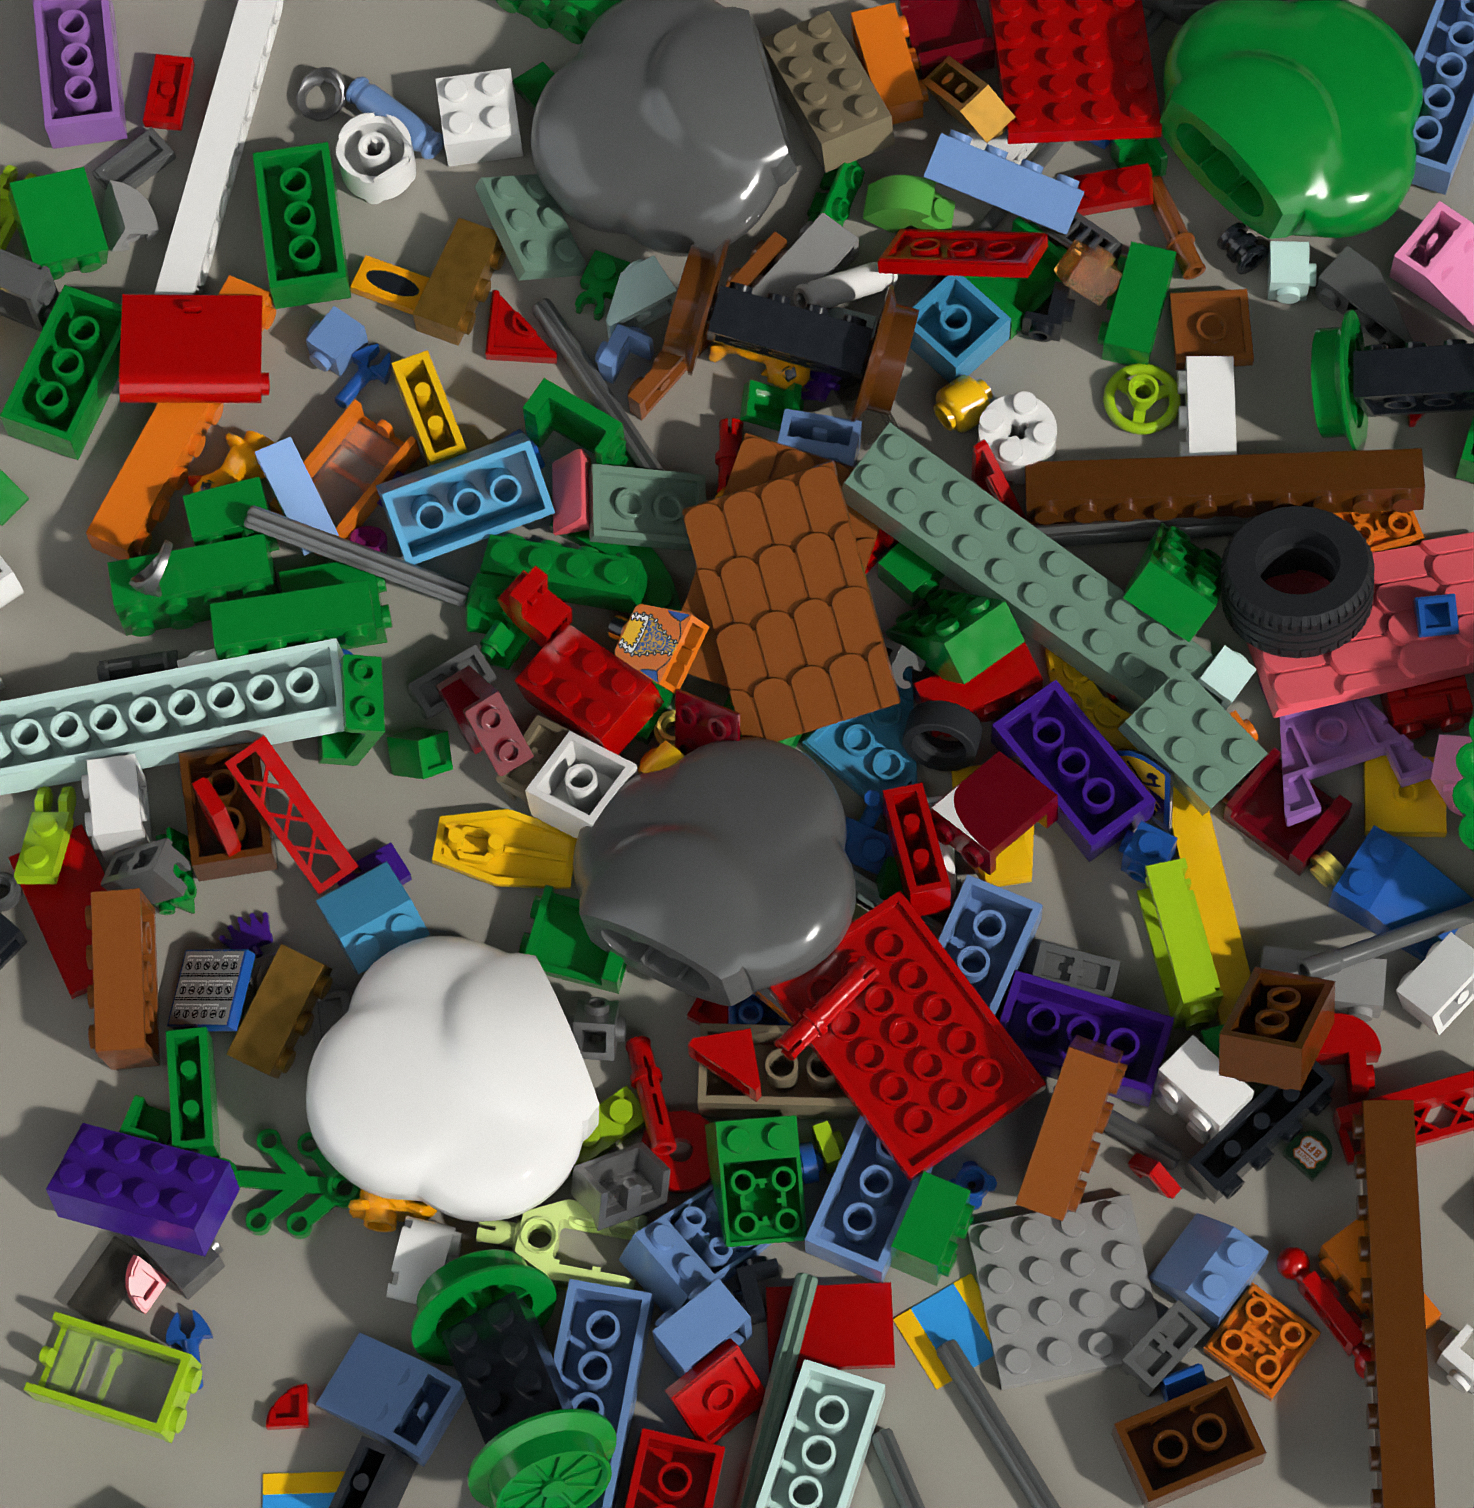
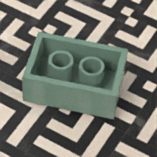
[1118,666,1268,816]

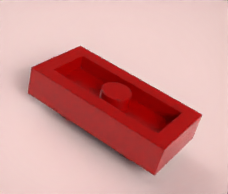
[143,54,195,131]
[1074,163,1154,216]

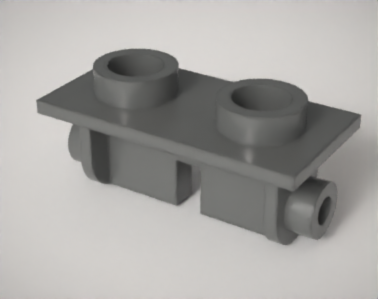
[97,650,179,682]

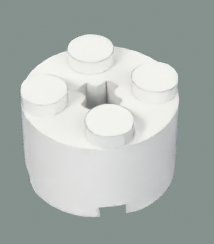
[336,113,416,204]
[978,391,1057,484]
[386,1216,462,1304]

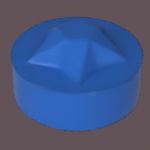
[799,1141,824,1185]

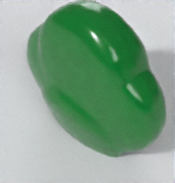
[1160,0,1423,239]

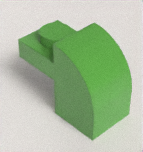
[863,175,956,233]

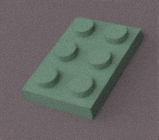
[475,174,587,281]
[588,464,706,551]

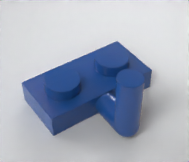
[845,790,894,876]

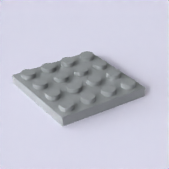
[968,1194,1159,1391]

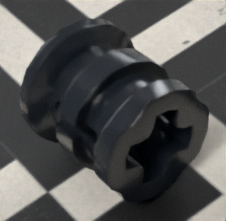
[1217,222,1269,275]

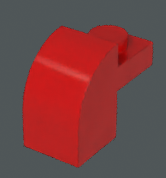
[498,565,572,648]
[1316,1013,1382,1104]

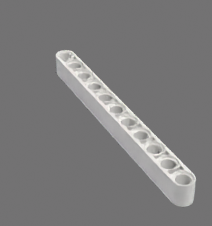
[154,0,283,295]

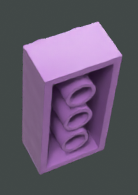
[33,0,128,149]

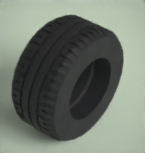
[1221,506,1375,658]

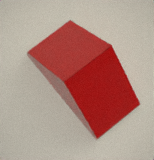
[688,1028,762,1102]

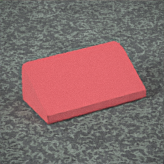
[552,449,591,536]

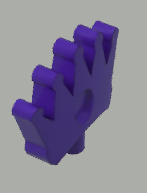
[801,370,842,402]
[219,912,273,958]

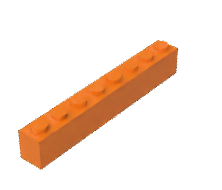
[86,275,276,560]

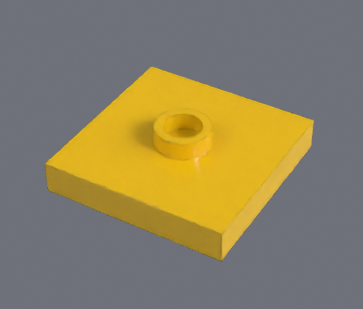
[1363,756,1447,838]

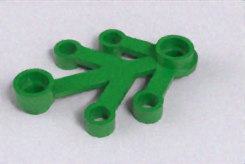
[218,1128,360,1239]

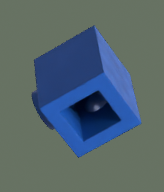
[1118,820,1178,883]

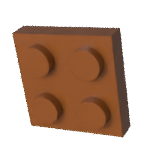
[1169,289,1254,370]

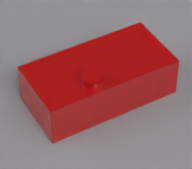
[623,1428,725,1508]

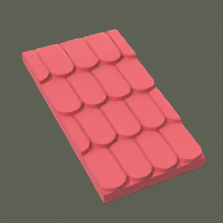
[1246,532,1474,718]

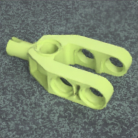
[476,1199,648,1291]

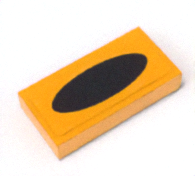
[350,255,430,315]

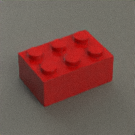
[514,622,664,755]

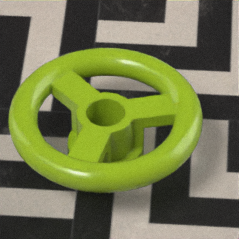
[1103,363,1181,435]

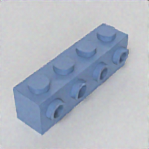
[923,129,1085,235]

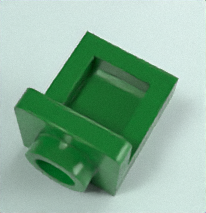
[740,379,804,431]

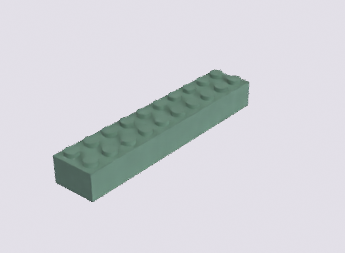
[842,422,1215,712]

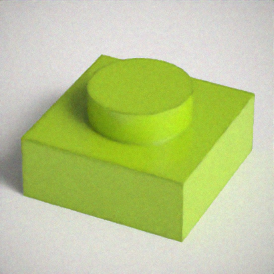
[812,1120,846,1174]

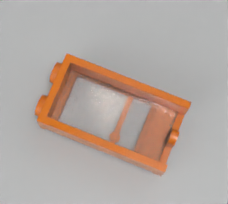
[269,399,420,561]

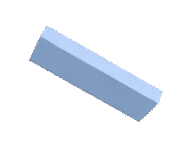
[255,436,339,556]

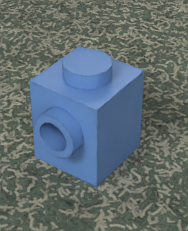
[306,306,369,376]

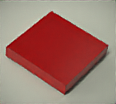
[664,1338,766,1444]

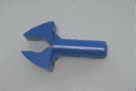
[334,344,392,408]
[165,1310,213,1390]

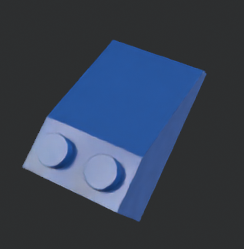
[1328,825,1474,962]

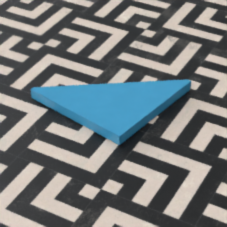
[802,667,918,816]

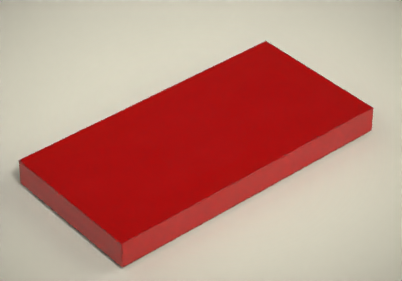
[877,229,1048,278]
[8,824,107,999]

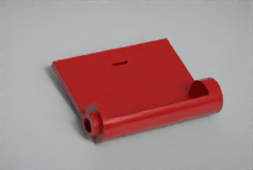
[119,294,270,404]

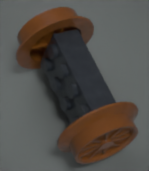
[662,238,919,422]

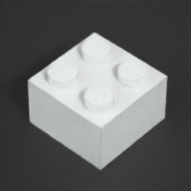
[435,68,523,167]
[525,731,638,839]
[81,754,153,862]
[1154,1035,1254,1144]

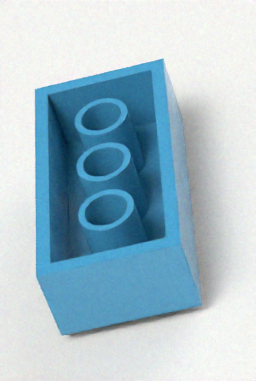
[376,432,555,565]

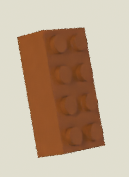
[85,888,160,1070]
[1015,1035,1128,1221]

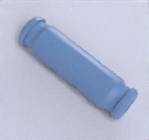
[345,76,444,160]

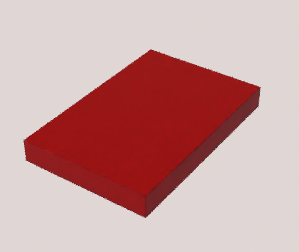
[766,1282,895,1373]

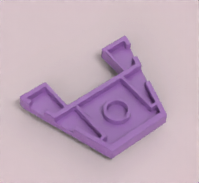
[1279,697,1433,827]

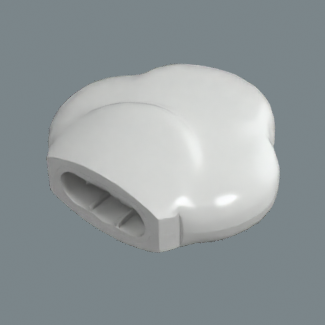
[306,936,599,1222]

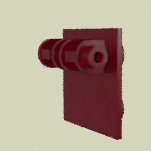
[675,689,740,755]

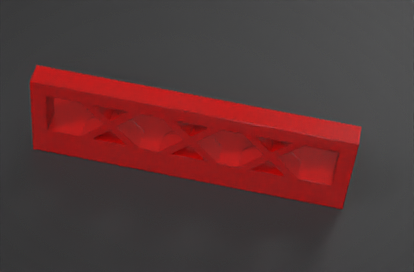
[224,734,359,895]
[1332,1070,1474,1166]

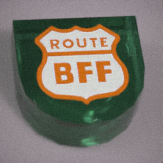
[1282,1130,1333,1182]

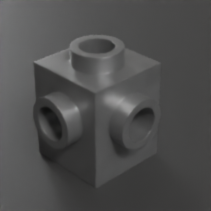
[567,997,626,1061]

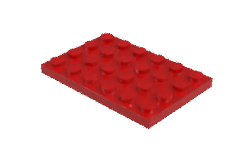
[989,0,1162,144]
[768,890,1046,1182]

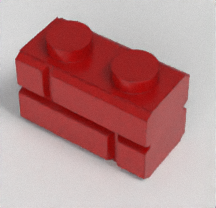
[1380,675,1473,739]

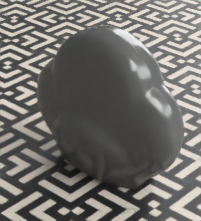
[530,0,797,257]
[573,737,856,1006]

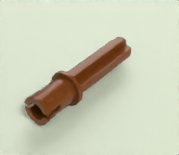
[1150,175,1206,280]

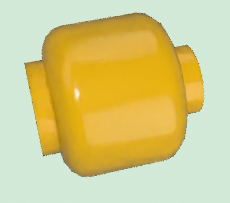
[933,375,993,433]

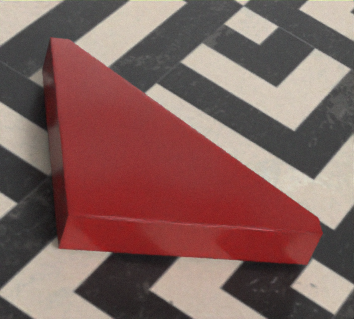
[485,290,558,364]
[971,439,1027,521]

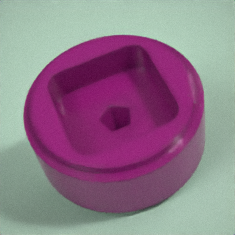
[348,526,388,554]

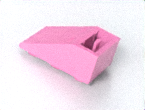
[1389,201,1474,333]

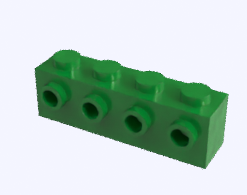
[480,533,649,614]
[210,580,378,660]

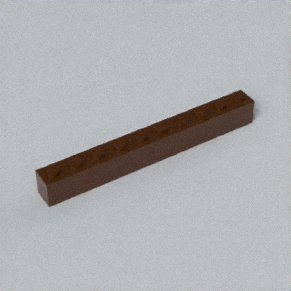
[1025,448,1425,525]
[1352,1100,1436,1508]

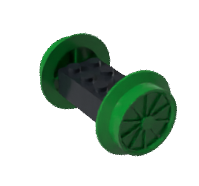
[1311,310,1474,451]
[411,1249,617,1508]

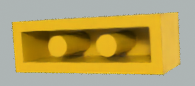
[391,350,467,467]

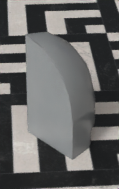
[103,180,160,252]

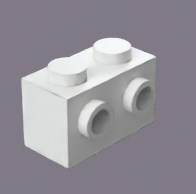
[1396,932,1474,1035]

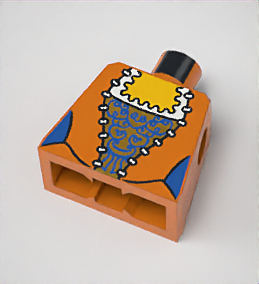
[608,604,710,695]

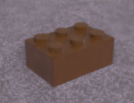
[178,742,278,882]
[1219,967,1335,1091]
[1111,1375,1266,1508]

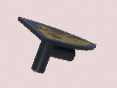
[1116,749,1174,833]

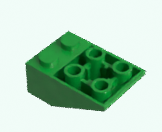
[1123,523,1222,642]
[885,589,1025,684]
[705,1115,807,1248]

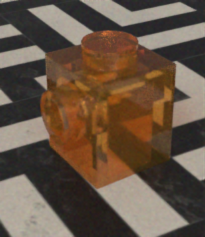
[1054,239,1122,306]

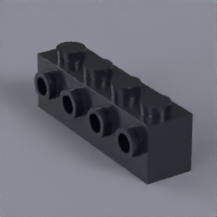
[1185,1060,1335,1204]

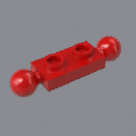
[1276,1247,1371,1379]

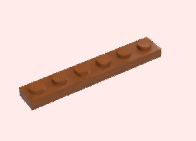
[628,231,787,421]

